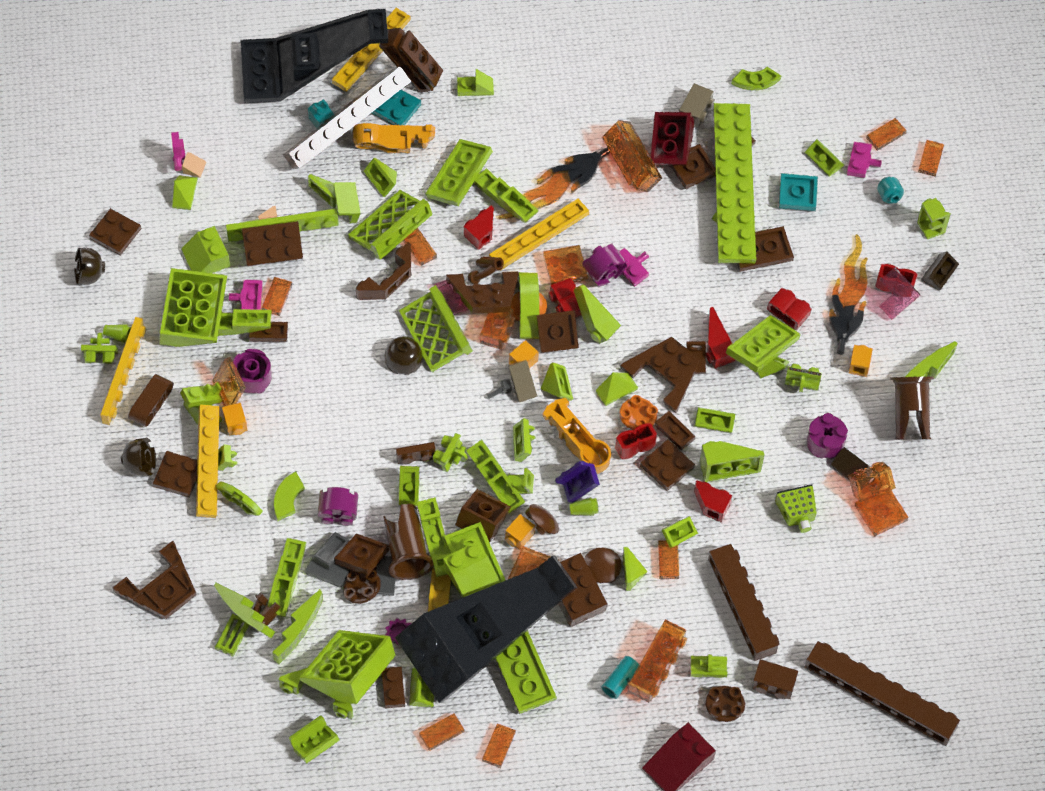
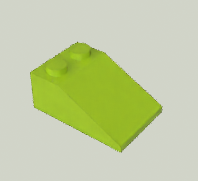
[699,441,765,482]
[443,540,500,598]

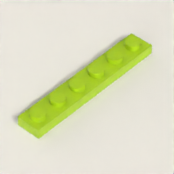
[226,208,339,242]

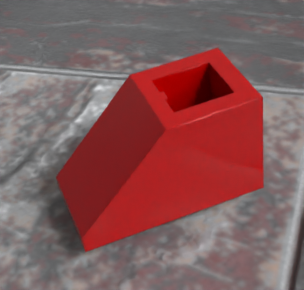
[464,205,494,250]
[694,480,732,523]

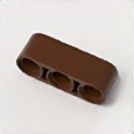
[128,374,174,427]

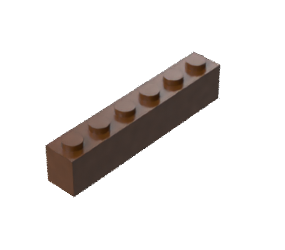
[708,544,780,661]

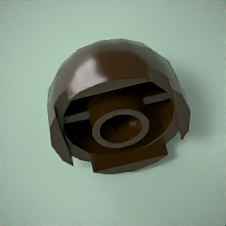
[74,247,105,285]
[385,336,422,375]
[121,437,157,477]

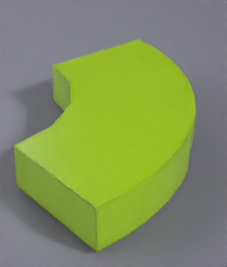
[731,67,782,90]
[274,471,305,521]
[216,481,263,516]

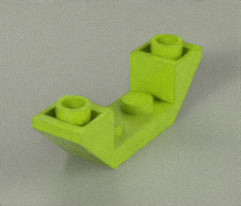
[279,667,354,720]

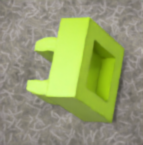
[218,444,237,471]

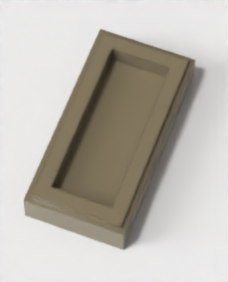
[508,360,538,402]

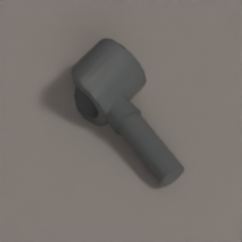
[487,379,512,399]

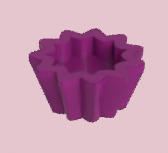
[385,618,411,645]

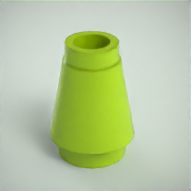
[103,324,131,343]
[570,497,599,516]

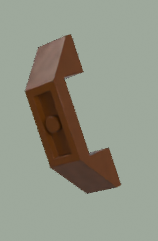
[356,242,412,300]

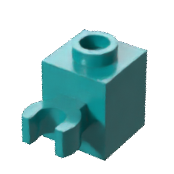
[308,99,334,128]

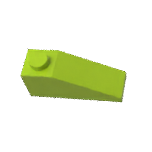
[574,284,621,344]

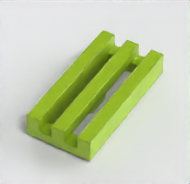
[215,613,250,657]

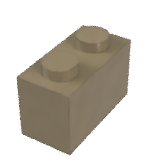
[679,83,715,128]

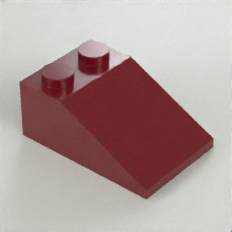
[650,112,694,165]
[642,722,716,791]

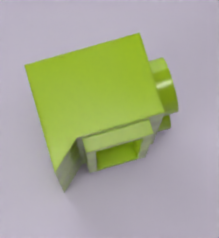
[917,198,951,240]

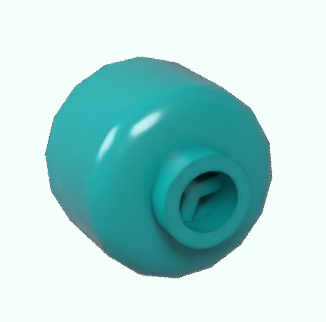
[877,177,904,204]

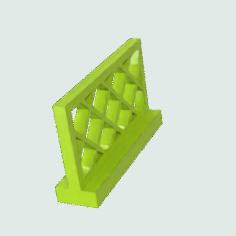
[348,190,433,260]
[399,285,473,372]

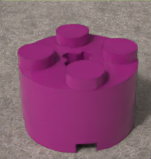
[582,243,627,286]
[232,349,272,393]
[807,413,848,459]
[317,487,359,526]

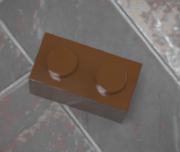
[752,659,798,700]

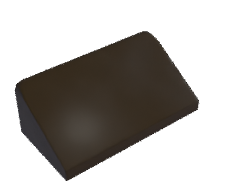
[921,251,959,291]
[830,447,874,489]

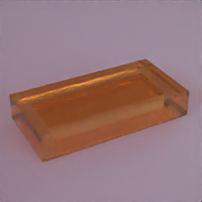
[866,118,907,151]
[918,140,944,177]
[403,228,437,266]
[262,277,292,316]
[658,540,679,579]
[419,713,465,751]
[482,723,516,768]

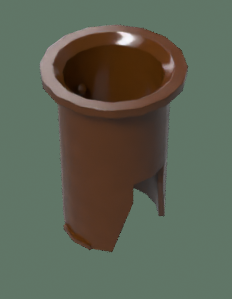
[890,377,934,440]
[383,504,434,580]

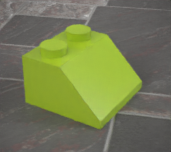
[181,226,230,273]

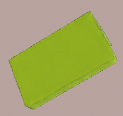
[333,182,360,223]

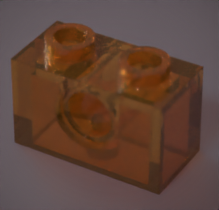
[480,309,516,350]
[848,462,896,502]

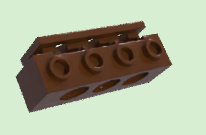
[379,28,443,93]

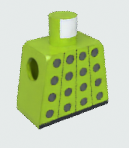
[775,484,817,533]

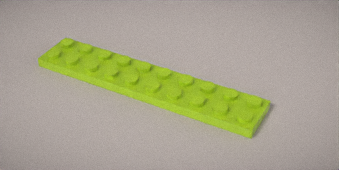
[713,103,756,263]
[444,522,557,714]

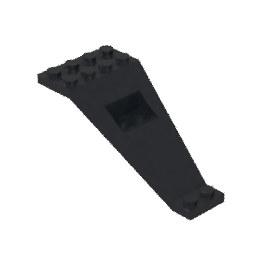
[240,9,388,104]
[395,555,578,703]

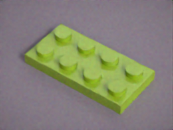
[425,139,493,207]
[726,315,801,373]

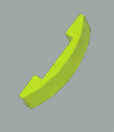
[519,272,539,339]
[416,497,451,577]

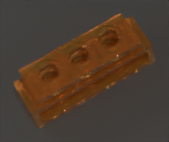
[602,120,662,192]
[628,619,688,703]

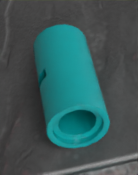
[601,656,641,699]

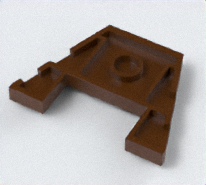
[446,271,519,314]
[620,337,700,413]
[112,540,197,620]

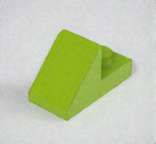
[457,69,494,96]
[399,466,420,506]

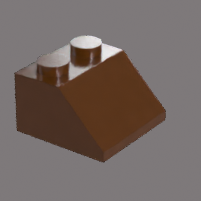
[455,489,511,543]

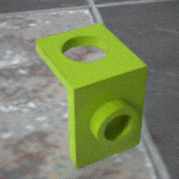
[508,468,534,494]

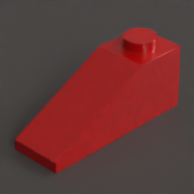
[706,307,736,369]

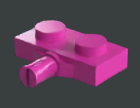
[171,132,186,171]
[847,141,882,178]
[619,248,649,287]
[229,280,263,310]

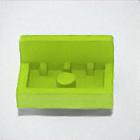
[289,715,340,764]

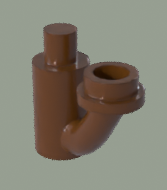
[468,256,504,284]
[253,592,281,626]

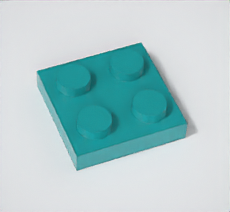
[371,90,421,125]
[779,173,818,211]

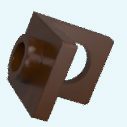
[686,341,706,374]

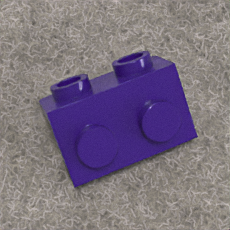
[555,461,600,503]

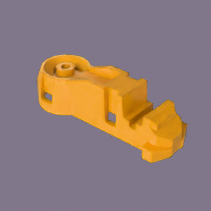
[353,123,435,154]
[543,398,611,474]

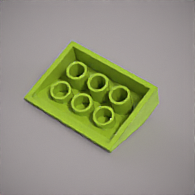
[160,268,227,347]
[299,630,396,704]

